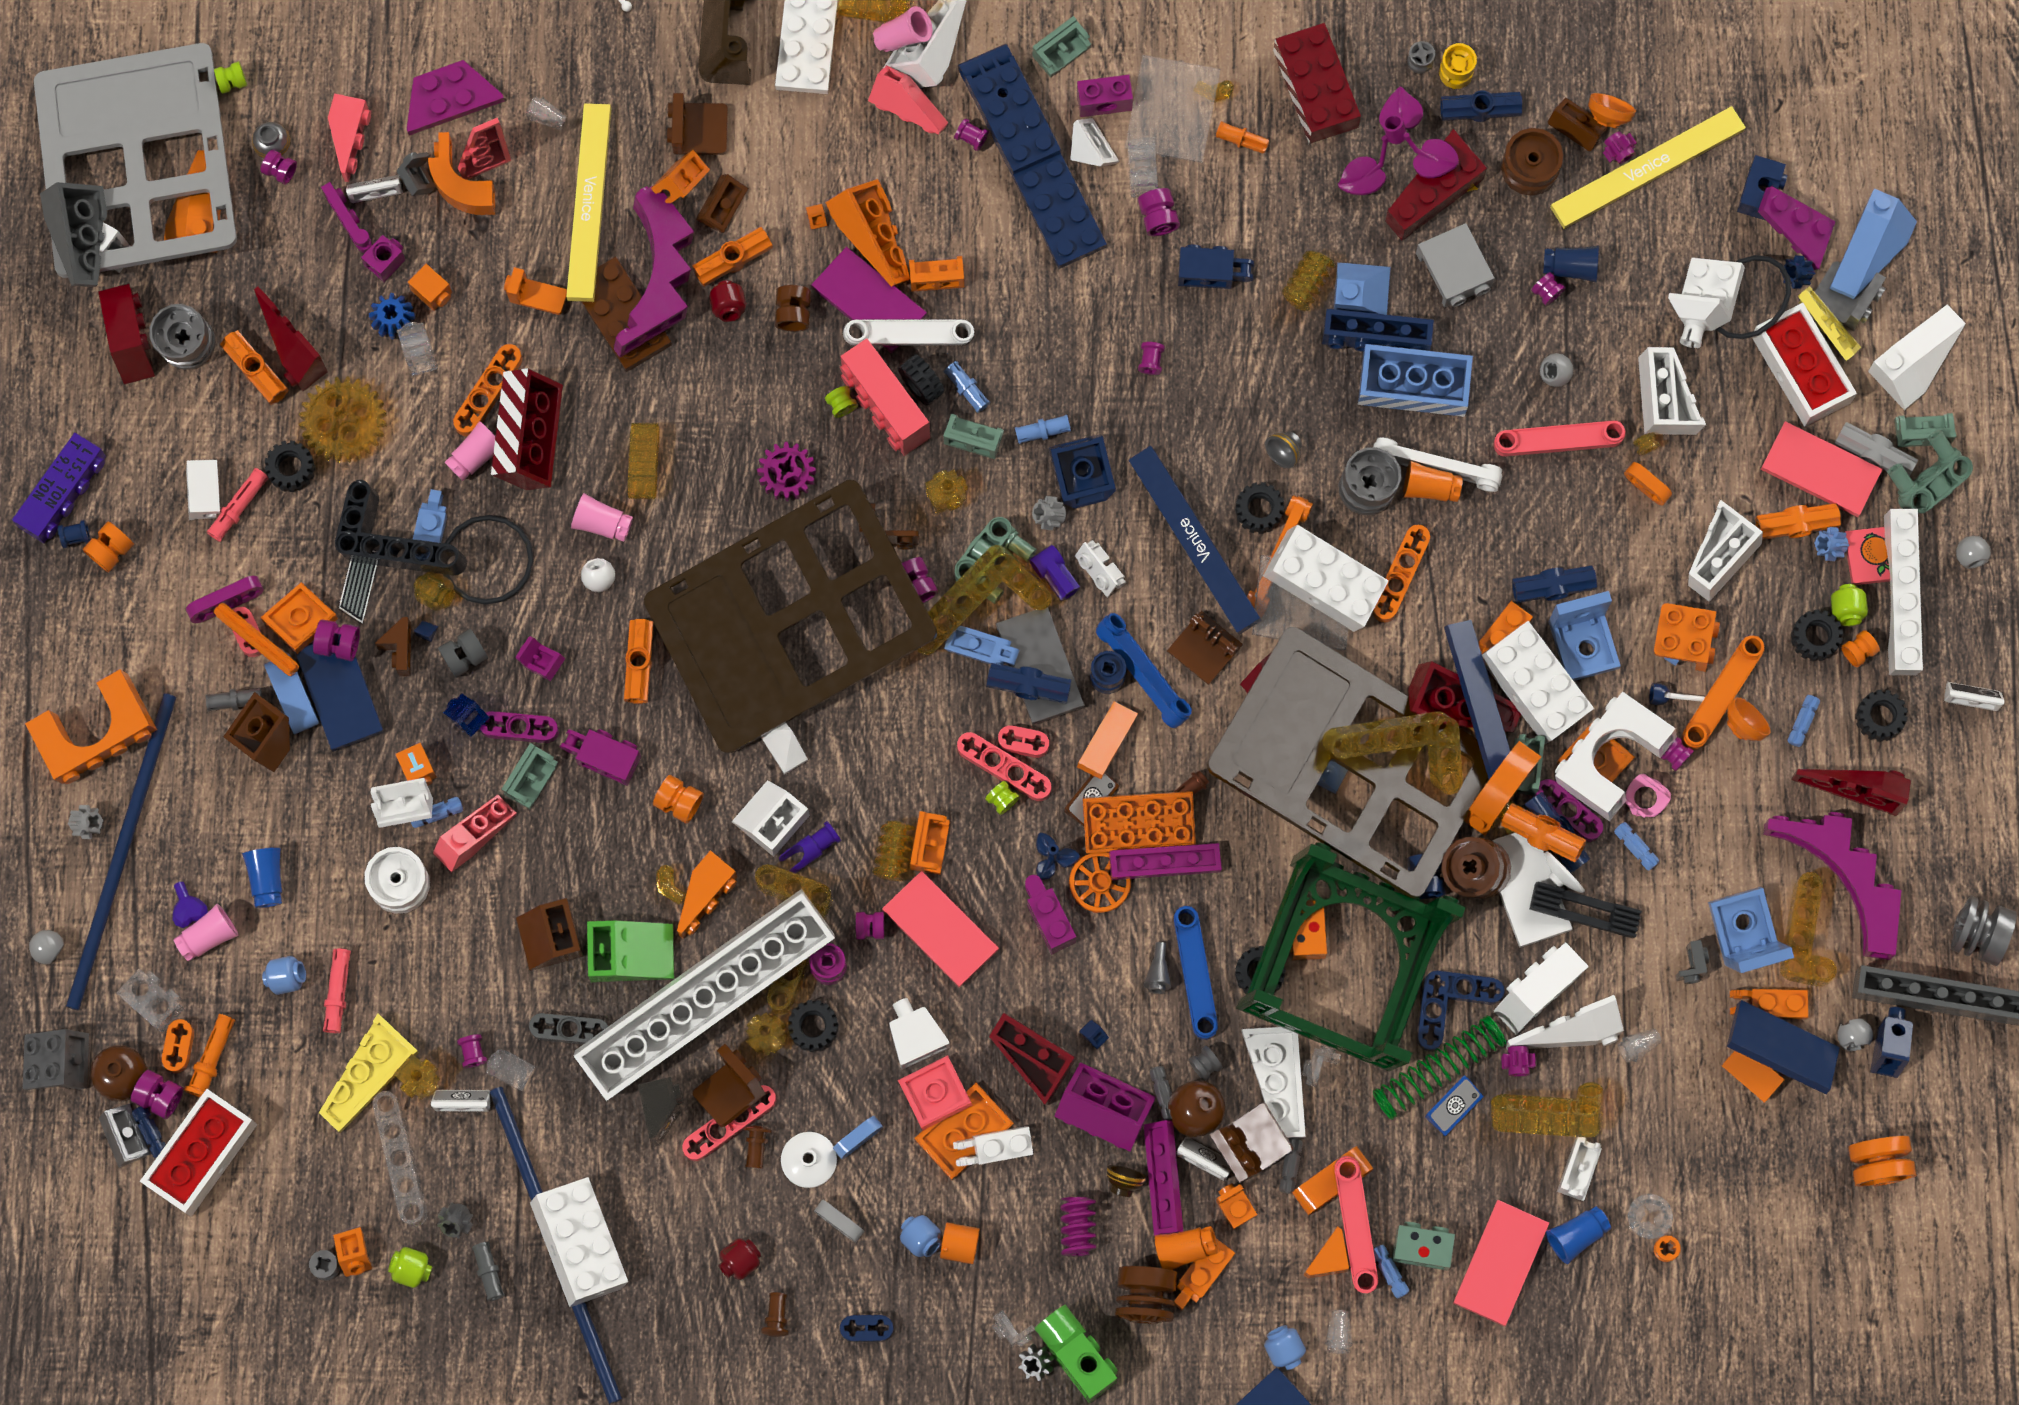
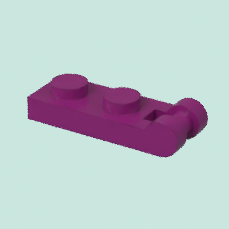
[321,182,372,253]

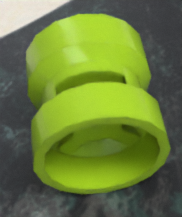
[214,61,247,94]

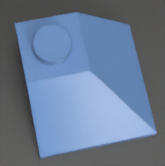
[1334,262,1390,315]

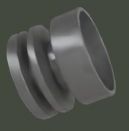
[149,304,215,370]
[1338,447,1401,515]
[1951,896,2017,966]

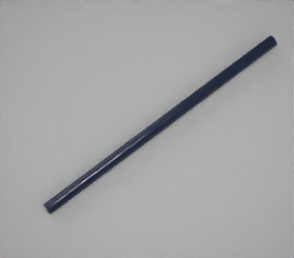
[66,693,177,1011]
[490,1087,622,1404]

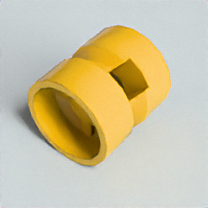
[1439,43,1477,89]

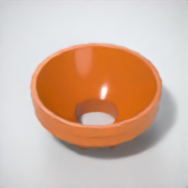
[1588,93,1636,128]
[1727,697,1771,741]

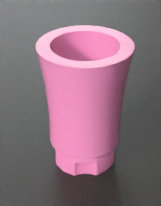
[873,6,933,52]
[445,421,495,481]
[571,493,633,542]
[173,904,239,962]

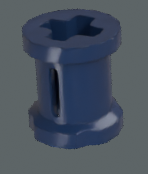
[58,519,91,549]

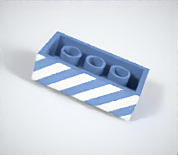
[1358,344,1473,417]

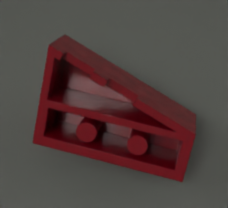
[98,283,155,385]
[989,1013,1077,1105]

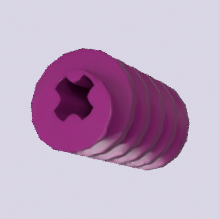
[1061,1197,1096,1257]

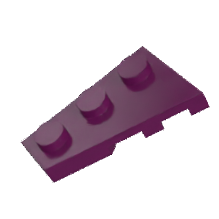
[1758,186,1835,270]

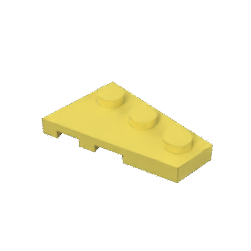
[1798,286,1861,361]

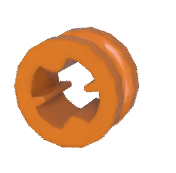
[1654,1235,1680,1262]

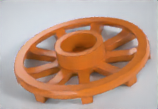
[1069,852,1131,913]

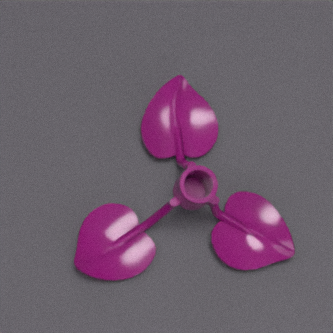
[1338,86,1459,195]

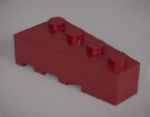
[1385,129,1487,241]

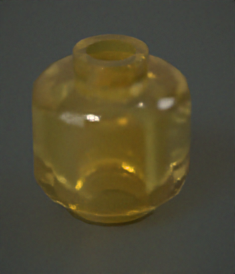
[414,572,455,611]

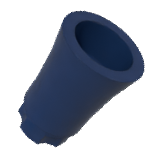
[1543,245,1599,283]

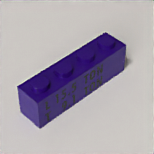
[12,432,106,544]

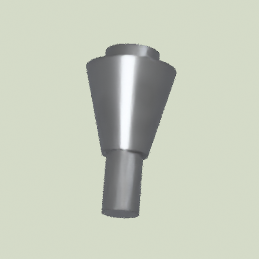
[1144,942,1171,994]

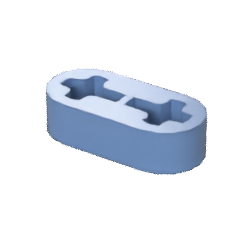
[833,1116,883,1159]

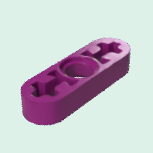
[186,576,264,623]
[479,711,559,743]
[1535,779,1603,842]

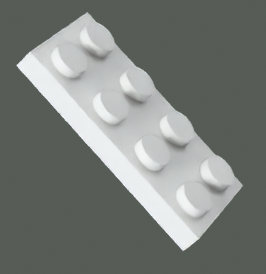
[775,0,838,94]

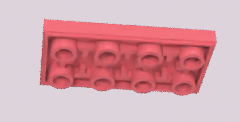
[1760,421,1882,517]
[882,871,999,988]
[1453,1200,1549,1327]

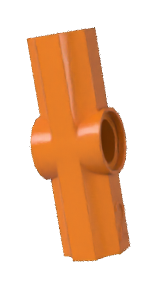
[692,227,773,287]
[220,330,289,405]
[1755,503,1841,540]
[624,619,654,704]
[1501,803,1586,862]

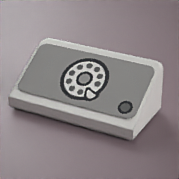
[346,175,403,203]
[431,1090,491,1112]
[1177,1137,1231,1181]

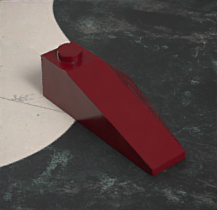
[1408,661,1521,733]
[1792,769,1911,816]

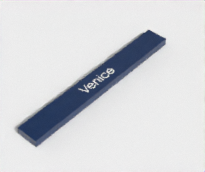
[1129,445,1262,635]

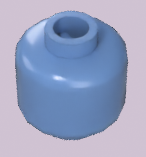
[262,956,306,995]
[900,1215,942,1257]
[1264,1325,1306,1370]

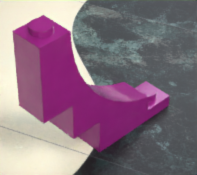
[614,186,694,357]

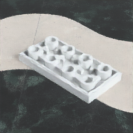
[1492,833,1572,948]

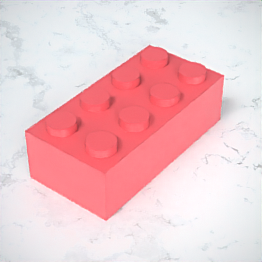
[840,338,930,456]

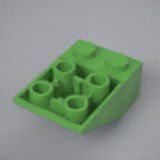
[587,921,674,982]

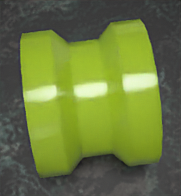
[825,386,858,418]
[985,781,1020,815]

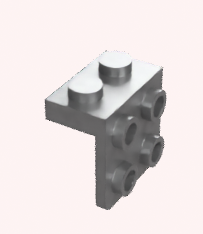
[1815,261,1886,331]

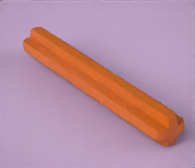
[214,603,299,676]

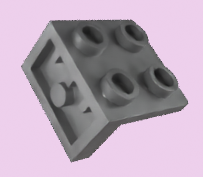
[23,1029,89,1090]

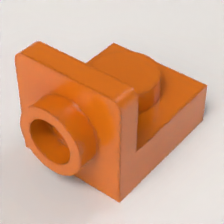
[1216,1183,1258,1230]
[333,1227,372,1277]

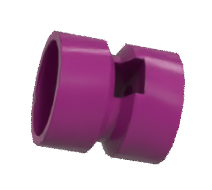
[1138,188,1180,237]
[902,557,938,603]
[313,619,360,661]
[809,943,847,985]
[131,1070,184,1119]

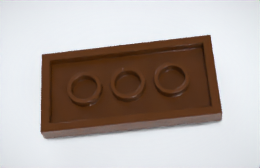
[580,256,672,372]

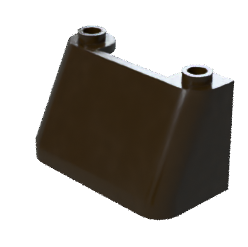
[698,0,751,85]

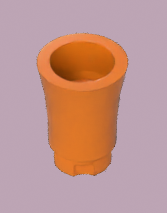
[1403,461,1463,502]
[1155,1226,1218,1270]

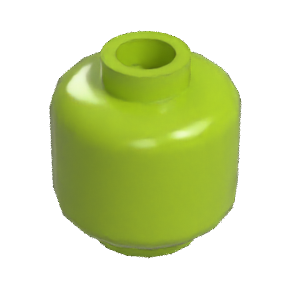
[1831,584,1868,626]
[388,1247,432,1288]

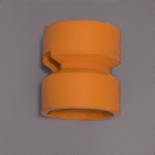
[82,521,134,573]
[653,775,704,824]

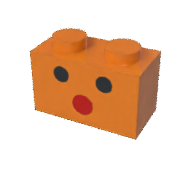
[1289,900,1327,960]

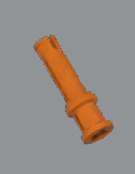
[184,1014,236,1098]

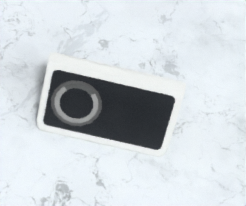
[1944,682,2004,711]

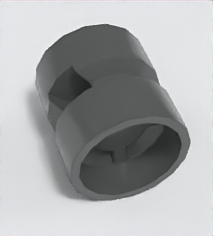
[438,628,488,678]

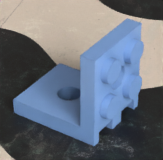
[1548,591,1621,681]
[1708,887,1794,973]

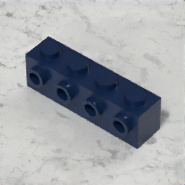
[1322,309,1434,352]

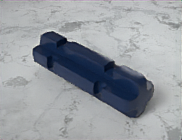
[132,1106,166,1158]

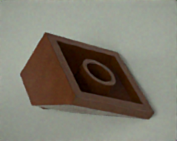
[223,692,290,772]

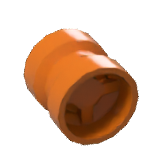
[1841,630,1880,668]

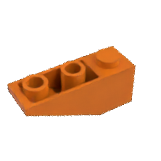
[677,850,737,939]

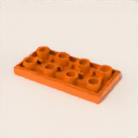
[1082,791,1196,853]

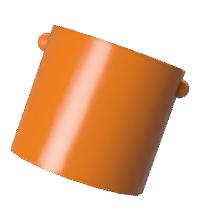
[940,1222,980,1264]

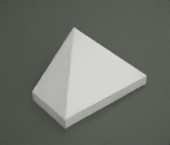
[1070,118,1119,166]
[761,723,808,774]

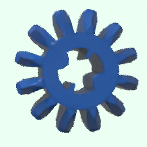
[369,293,415,339]

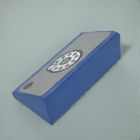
[1425,1075,1484,1136]

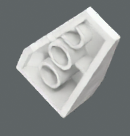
[883,0,966,88]
[1868,304,1966,410]
[1505,995,1624,1050]

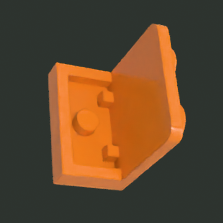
[1654,603,1720,672]

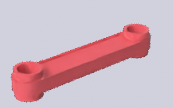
[1493,421,1626,457]
[1334,1156,1378,1293]

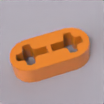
[1624,462,1672,506]
[162,1019,194,1073]

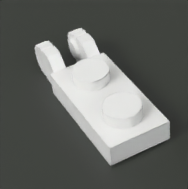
[953,1126,1033,1166]

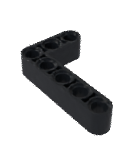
[335,480,467,576]

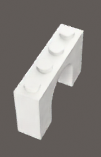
[1555,692,1677,821]

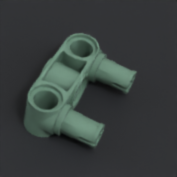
[1887,430,1973,513]
[955,517,1037,604]

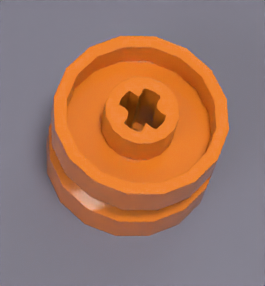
[1848,1136,1917,1187]

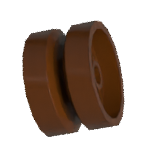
[1501,128,1563,196]
[1442,837,1511,899]

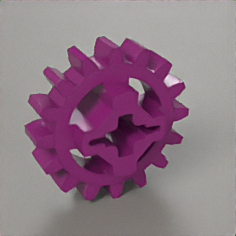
[757,442,816,501]

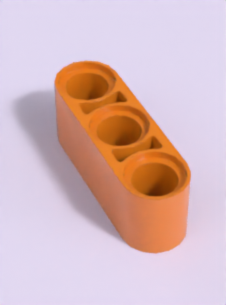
[1292,1146,1374,1216]

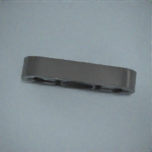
[529,1013,608,1044]

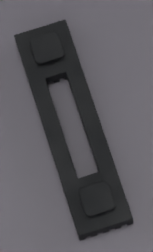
[1529,882,1642,939]

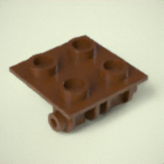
[1167,611,1243,685]

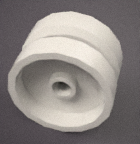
[365,847,430,914]

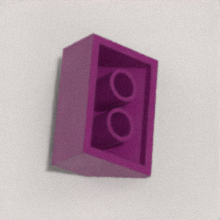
[1054,1062,1156,1152]

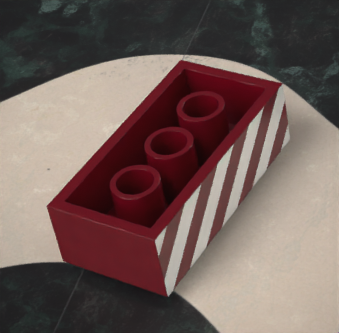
[1273,23,1361,144]
[491,368,563,490]

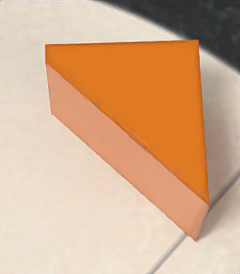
[806,204,827,230]

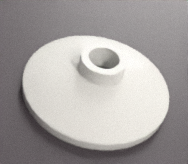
[1544,851,1585,893]
[781,1132,837,1188]

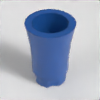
[242,848,282,908]
[1546,1206,1611,1264]

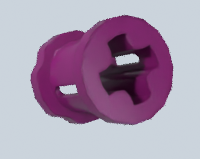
[954,118,989,151]
[1138,342,1165,375]
[457,1034,488,1068]

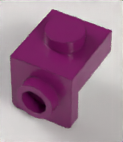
[516,636,565,681]

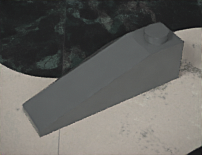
[40,182,107,287]

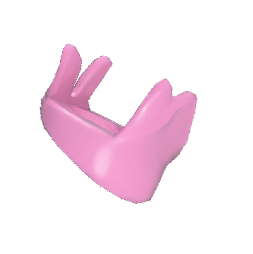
[1625,774,1671,818]

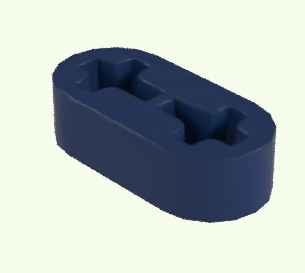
[840,1315,894,1342]

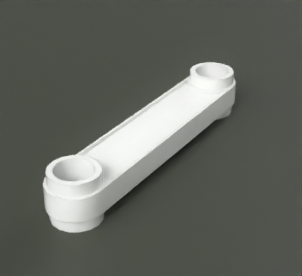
[843,320,974,345]
[1373,438,1502,492]

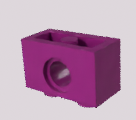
[1076,74,1133,117]

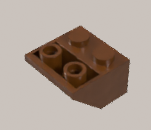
[516,898,583,971]

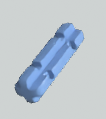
[1788,695,1820,747]
[411,797,463,828]
[1614,822,1659,870]
[1373,1245,1409,1298]

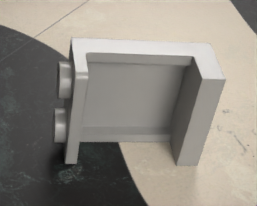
[1416,223,1494,308]

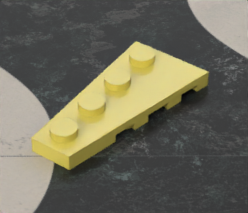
[319,1013,419,1133]

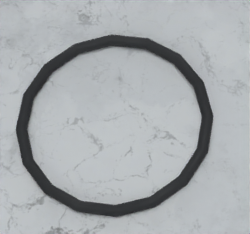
[1715,255,1791,340]
[443,515,534,605]

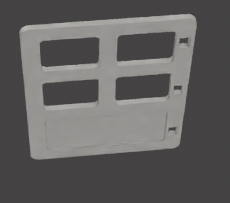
[34,43,237,278]

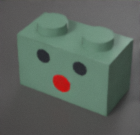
[1392,1222,1455,1271]

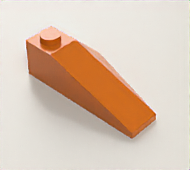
[164,150,221,253]

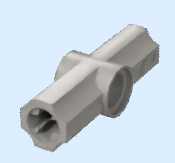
[1834,422,1918,476]

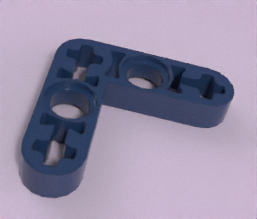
[1417,971,1505,1052]

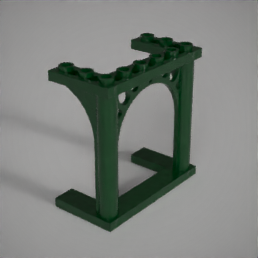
[1236,842,1466,1071]

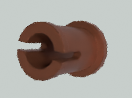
[1173,771,1209,796]

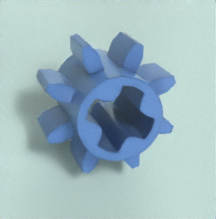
[1814,527,1849,561]

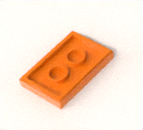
[914,1083,1014,1181]

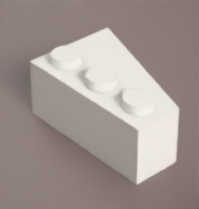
[1638,347,1706,435]
[1688,500,1763,602]
[1494,942,1589,1035]

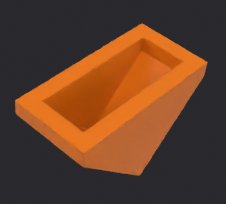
[1304,1226,1349,1278]

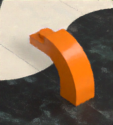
[428,132,495,215]
[1464,741,1541,836]

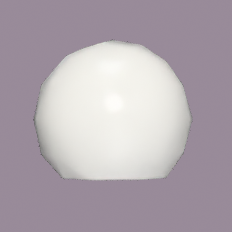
[581,558,615,592]

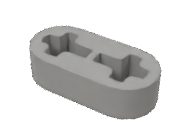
[814,1200,865,1243]

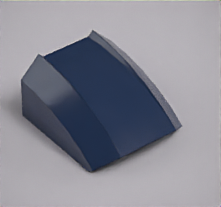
[1048,435,1116,508]

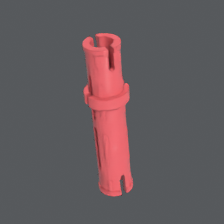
[206,468,269,542]
[323,948,351,1034]

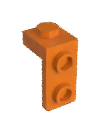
[504,267,567,315]

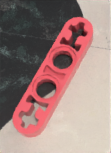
[957,732,1051,801]
[682,1085,776,1161]

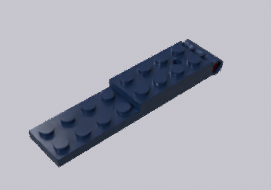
[958,43,1107,269]

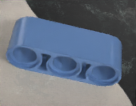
[264,653,320,735]

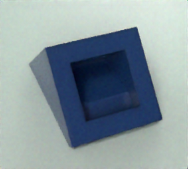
[414,621,438,642]
[1079,1020,1109,1049]

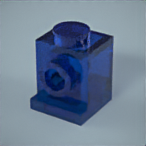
[443,693,490,737]

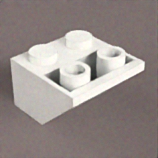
[732,780,809,857]

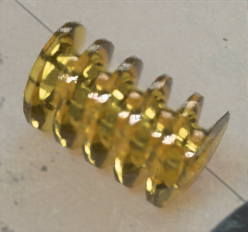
[1282,251,1336,311]
[872,821,915,881]

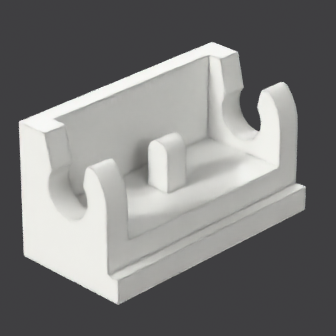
[186,460,220,520]
[371,778,433,828]
[1557,1135,1602,1201]

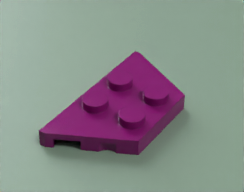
[407,60,505,136]

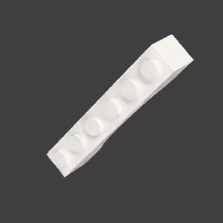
[1884,509,1923,675]

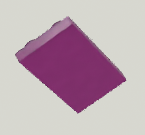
[811,247,927,354]

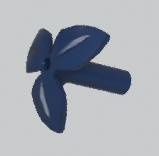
[1036,832,1080,880]

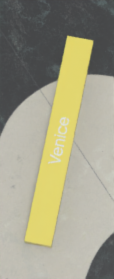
[566,104,611,302]
[1550,106,1746,229]

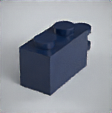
[1178,244,1254,289]

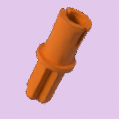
[1216,121,1269,153]

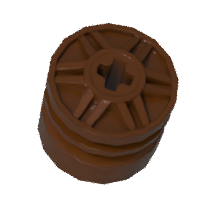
[1115,1266,1177,1324]

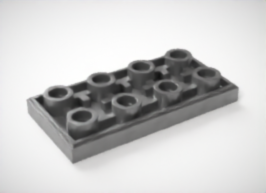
[996,606,1084,725]

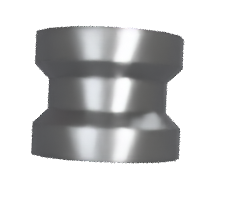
[1407,41,1435,74]
[1188,1046,1223,1081]
[309,1250,340,1281]

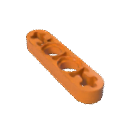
[453,344,522,437]
[1372,525,1430,623]

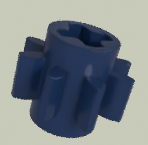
[1780,255,1815,289]

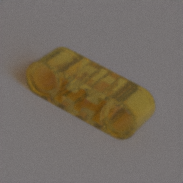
[628,423,659,499]

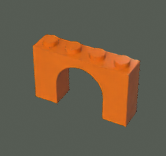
[25,669,157,784]

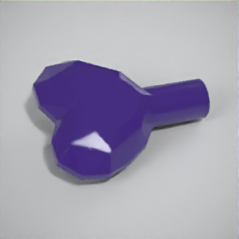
[173,881,208,928]

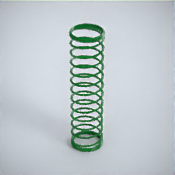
[1373,1015,1507,1120]

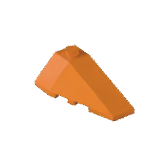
[825,179,910,287]

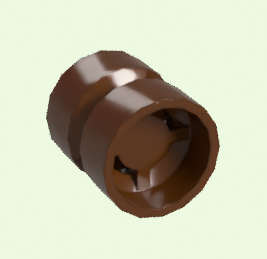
[775,285,811,332]

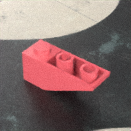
[868,65,948,135]
[328,94,371,182]
[433,795,517,872]

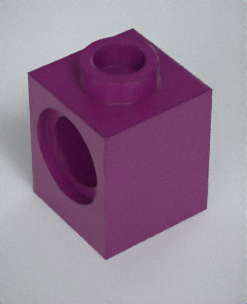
[361,235,406,282]

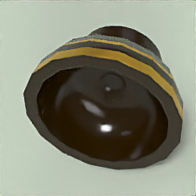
[1107,1165,1146,1197]

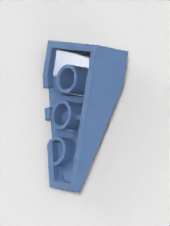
[1830,189,1917,299]

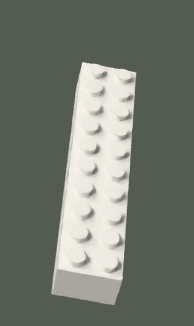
[574,889,835,1101]

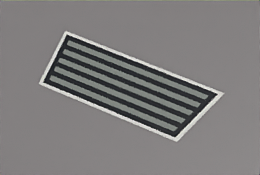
[339,551,377,624]

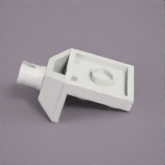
[1668,258,1745,348]

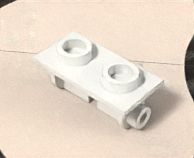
[1075,540,1126,598]

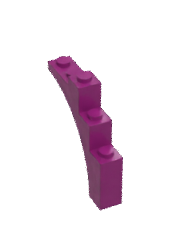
[1763,812,1902,960]

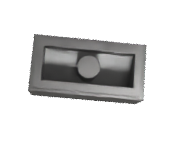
[99,1103,150,1168]

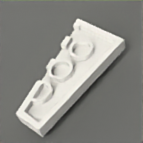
[1241,1027,1306,1139]

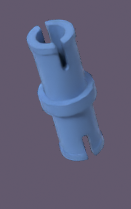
[944,361,990,413]
[1015,415,1071,444]

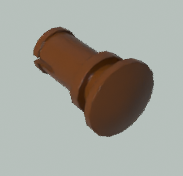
[744,1126,772,1169]
[761,1292,789,1337]

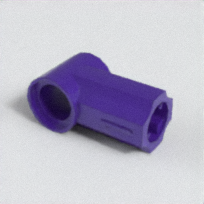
[1029,545,1080,602]

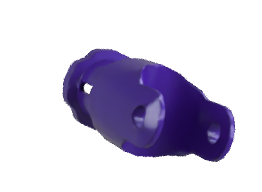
[779,821,842,875]

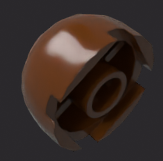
[90,1045,148,1102]
[1168,1081,1225,1137]

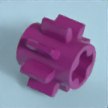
[1603,131,1637,164]
[1501,1046,1536,1077]

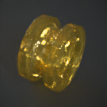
[1633,432,1660,455]

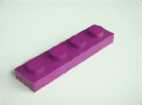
[1109,843,1222,880]
[1144,1120,1183,1236]

